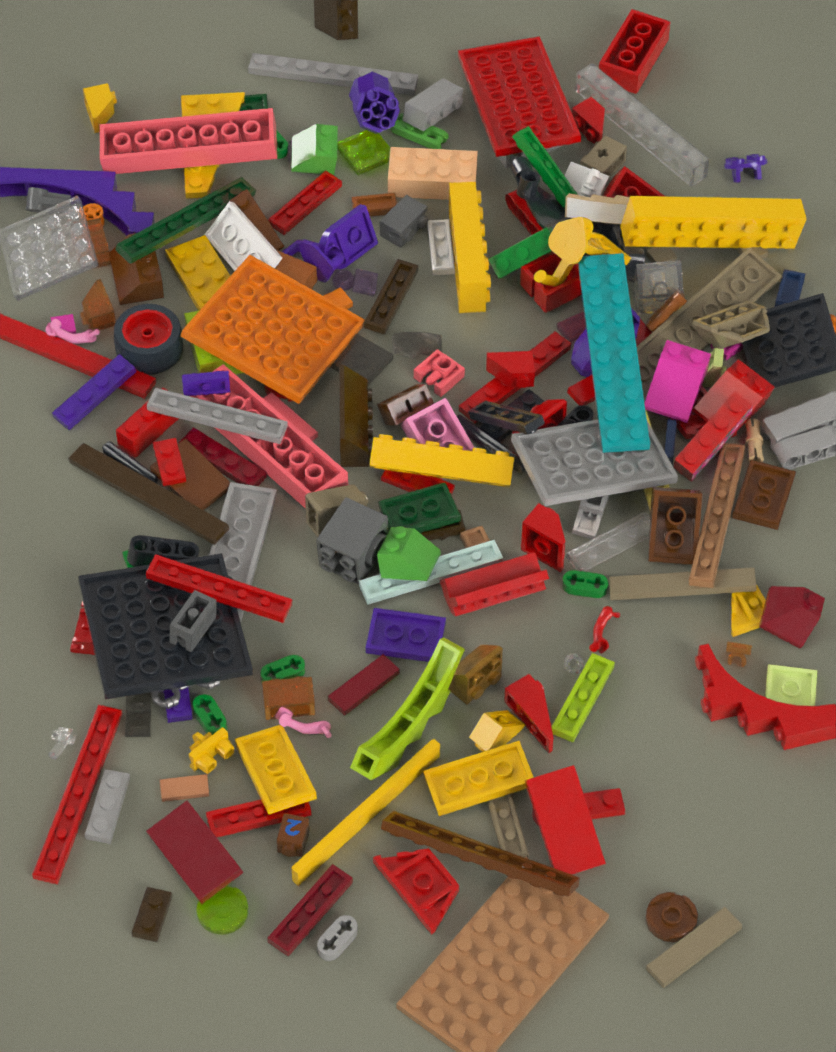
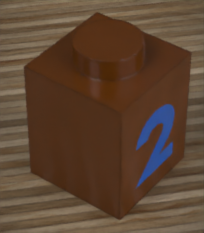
[277,813,310,857]

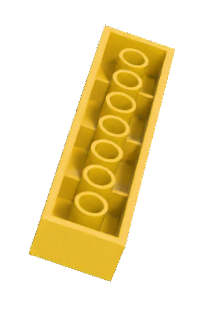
[620,196,807,249]

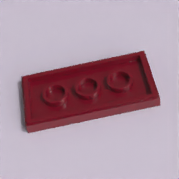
[146,800,244,904]

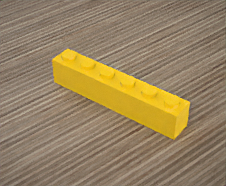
[370,434,514,488]

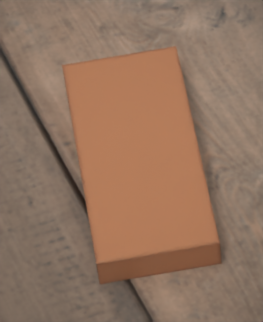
[160,774,209,802]

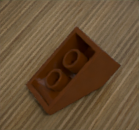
[648,487,703,565]

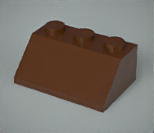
[109,233,164,305]

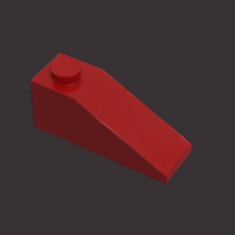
[504,674,554,754]

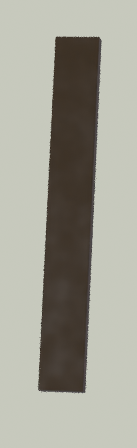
[69,443,229,545]

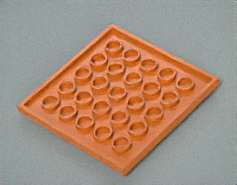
[181,255,365,404]

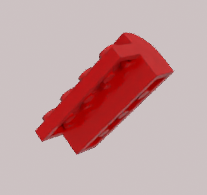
[440,552,549,617]

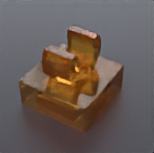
[726,641,752,667]

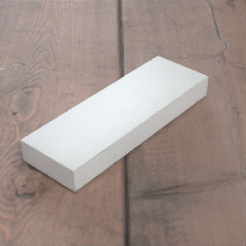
[427,219,455,275]

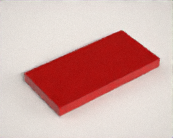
[525,765,606,874]

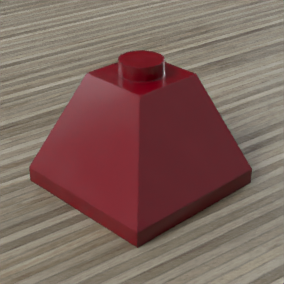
[759,586,825,649]

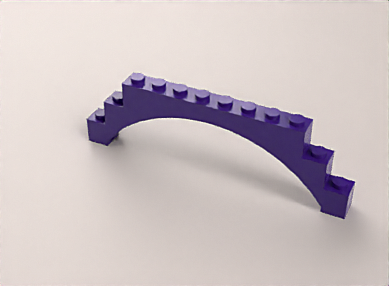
[0,167,155,236]

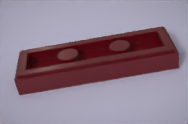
[328,654,400,716]

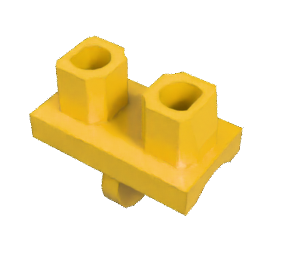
[188,727,234,774]

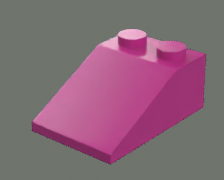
[644,340,711,423]

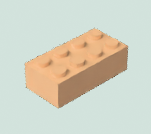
[388,147,478,200]

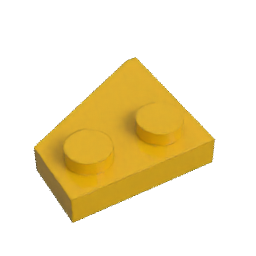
[731,584,766,637]

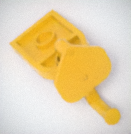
[534,217,631,287]

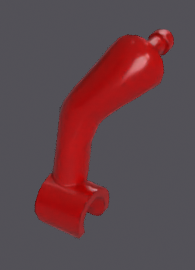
[589,606,620,654]

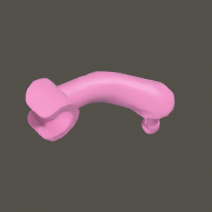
[45,319,100,344]
[275,707,332,738]

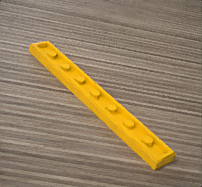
[291,739,440,886]

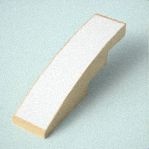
[565,193,630,224]

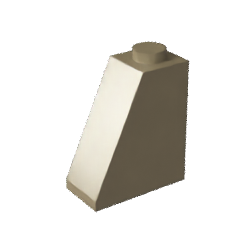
[305,484,369,538]

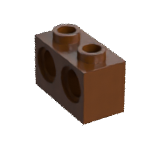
[377,384,434,425]

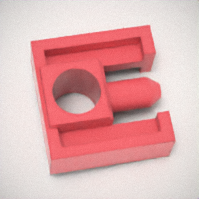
[414,349,465,397]

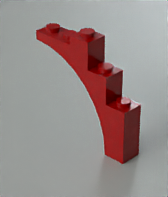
[695,643,836,750]

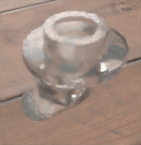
[48,726,77,760]

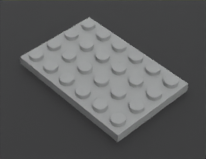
[511,420,678,506]

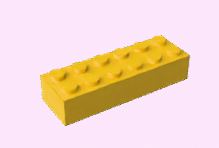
[449,181,491,313]

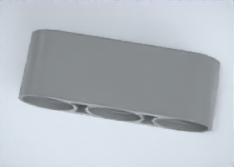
[773,426,836,470]

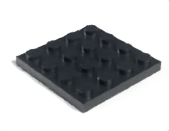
[742,293,836,388]

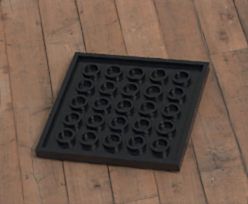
[78,553,253,700]

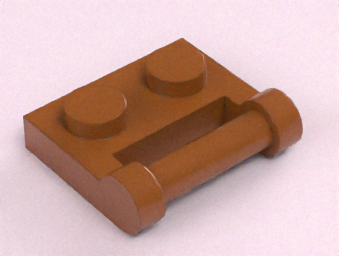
[646,289,687,332]

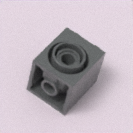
[316,497,389,584]

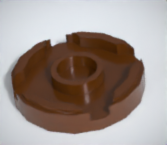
[645,892,698,942]

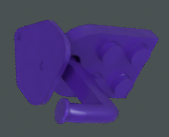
[282,204,378,283]

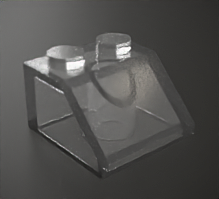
[633,260,684,314]

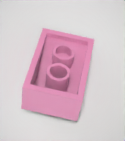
[401,398,474,479]

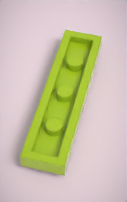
[551,653,615,743]

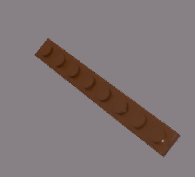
[381,811,580,897]

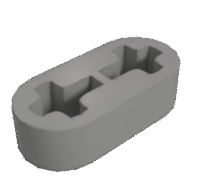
[317,915,358,961]

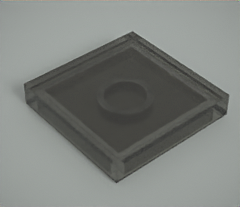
[330,334,393,386]

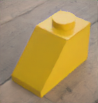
[83,83,117,133]
[469,710,525,752]

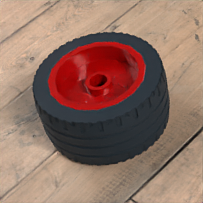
[113,303,183,375]

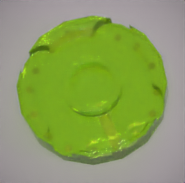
[196,885,249,935]

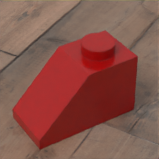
[486,351,535,388]

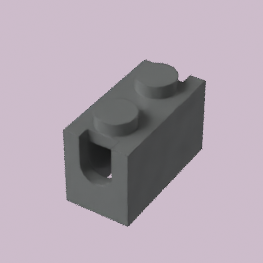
[380,195,428,248]
[170,590,217,652]

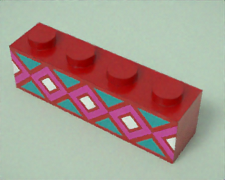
[673,391,753,482]

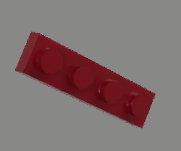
[179,427,267,486]
[267,864,353,957]

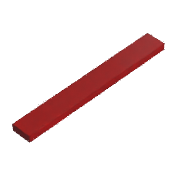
[0,314,156,399]
[32,705,123,885]

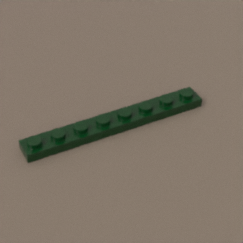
[115,177,257,264]

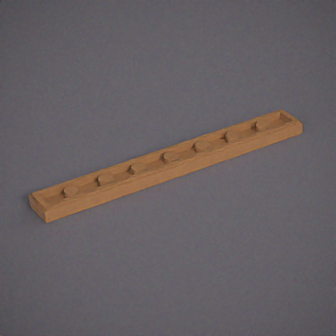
[689,443,745,588]

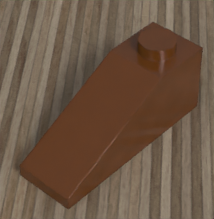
[229,189,285,251]

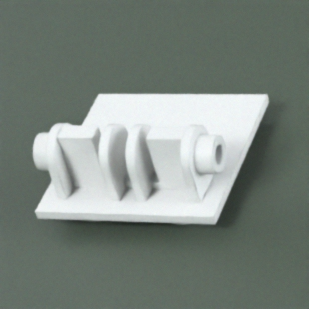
[565,162,609,197]

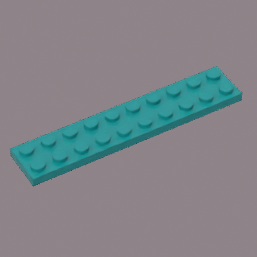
[578,253,650,453]

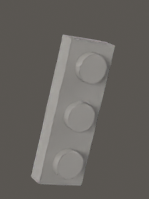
[85,769,130,844]

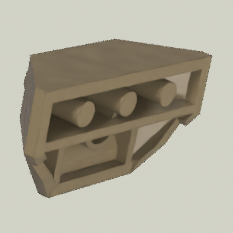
[693,300,770,349]

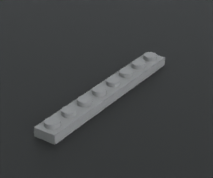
[248,53,418,95]

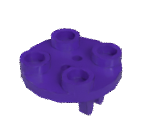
[724,154,768,183]

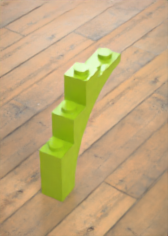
[350,638,465,780]

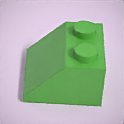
[291,124,338,175]
[377,526,441,581]

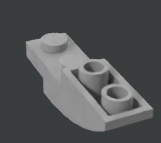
[572,495,609,540]

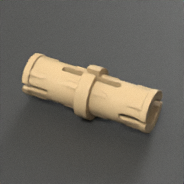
[745,418,764,463]

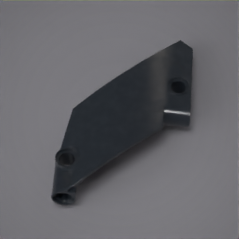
[511,157,645,284]

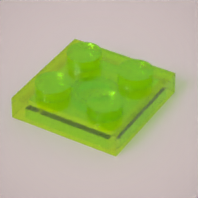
[337,130,391,176]

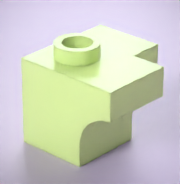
[702,348,726,388]

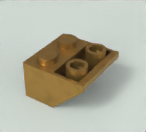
[448,645,503,705]

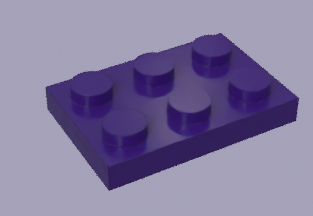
[365,608,446,662]

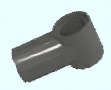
[25,187,71,215]

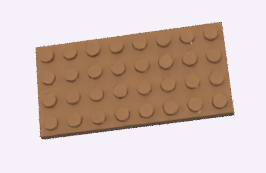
[396,857,609,1052]

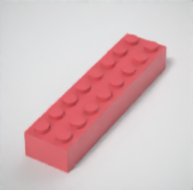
[100,108,277,174]
[190,364,348,509]

